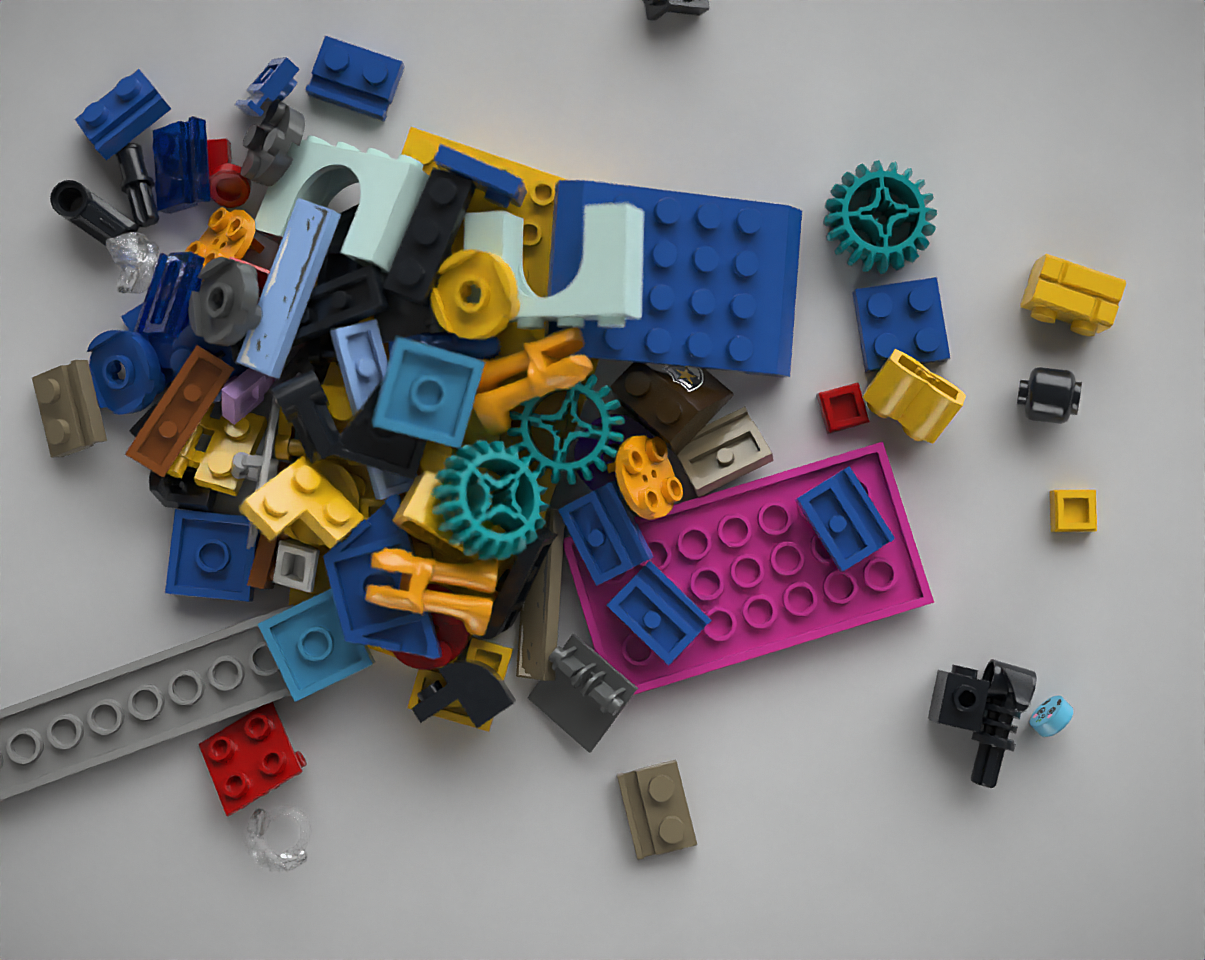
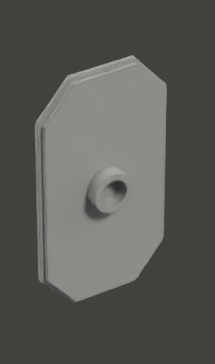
[231,394,279,549]

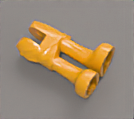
[473,327,593,436]
[365,548,498,636]

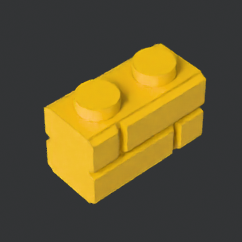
[1020,254,1126,336]

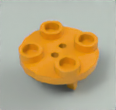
[183,207,265,282]
[607,435,683,520]

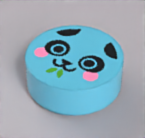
[1029,695,1073,737]

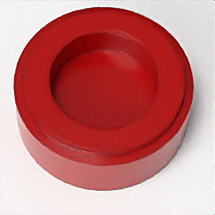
[208,164,252,208]

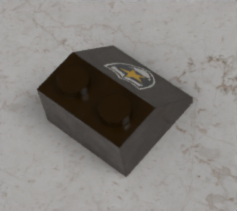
[610,362,734,456]

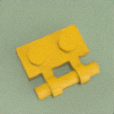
[167,403,267,497]

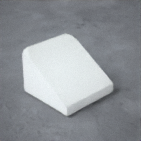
[273,538,320,593]

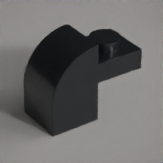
[411,659,516,728]

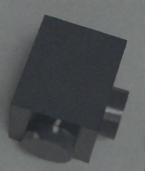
[928,665,990,733]

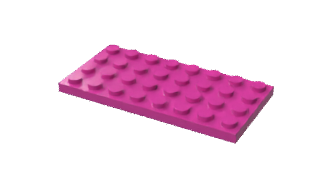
[563,441,934,695]

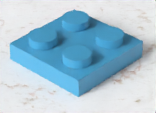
[372,336,485,448]
[258,589,376,702]

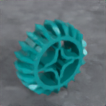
[823,160,937,274]
[508,374,625,485]
[431,440,549,560]

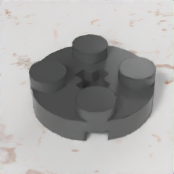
[241,99,305,187]
[189,257,262,346]

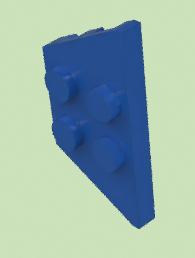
[323,494,442,659]

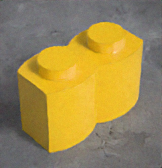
[862,349,966,444]
[392,470,494,564]

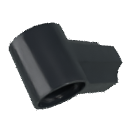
[50,180,139,255]
[272,369,340,464]

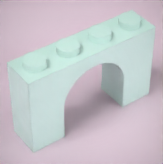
[255,136,429,274]
[464,203,644,330]

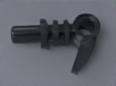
[971,659,1036,788]

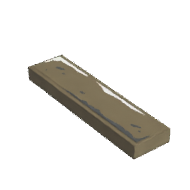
[516,509,565,681]

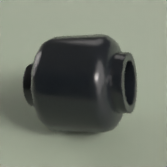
[1017,367,1082,424]

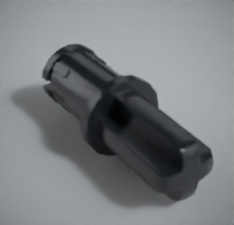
[115,143,159,227]

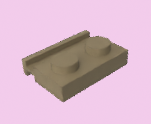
[32,360,107,458]
[677,407,774,497]
[617,759,697,860]

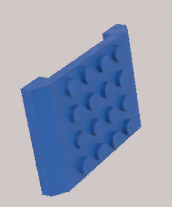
[544,180,802,377]

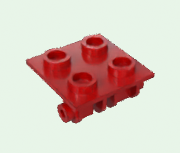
[198,702,307,817]

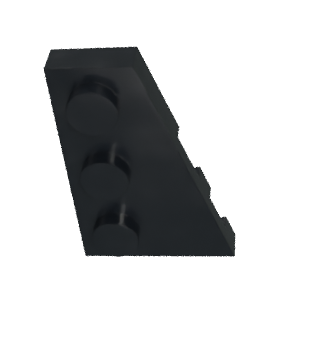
[328,339,443,480]

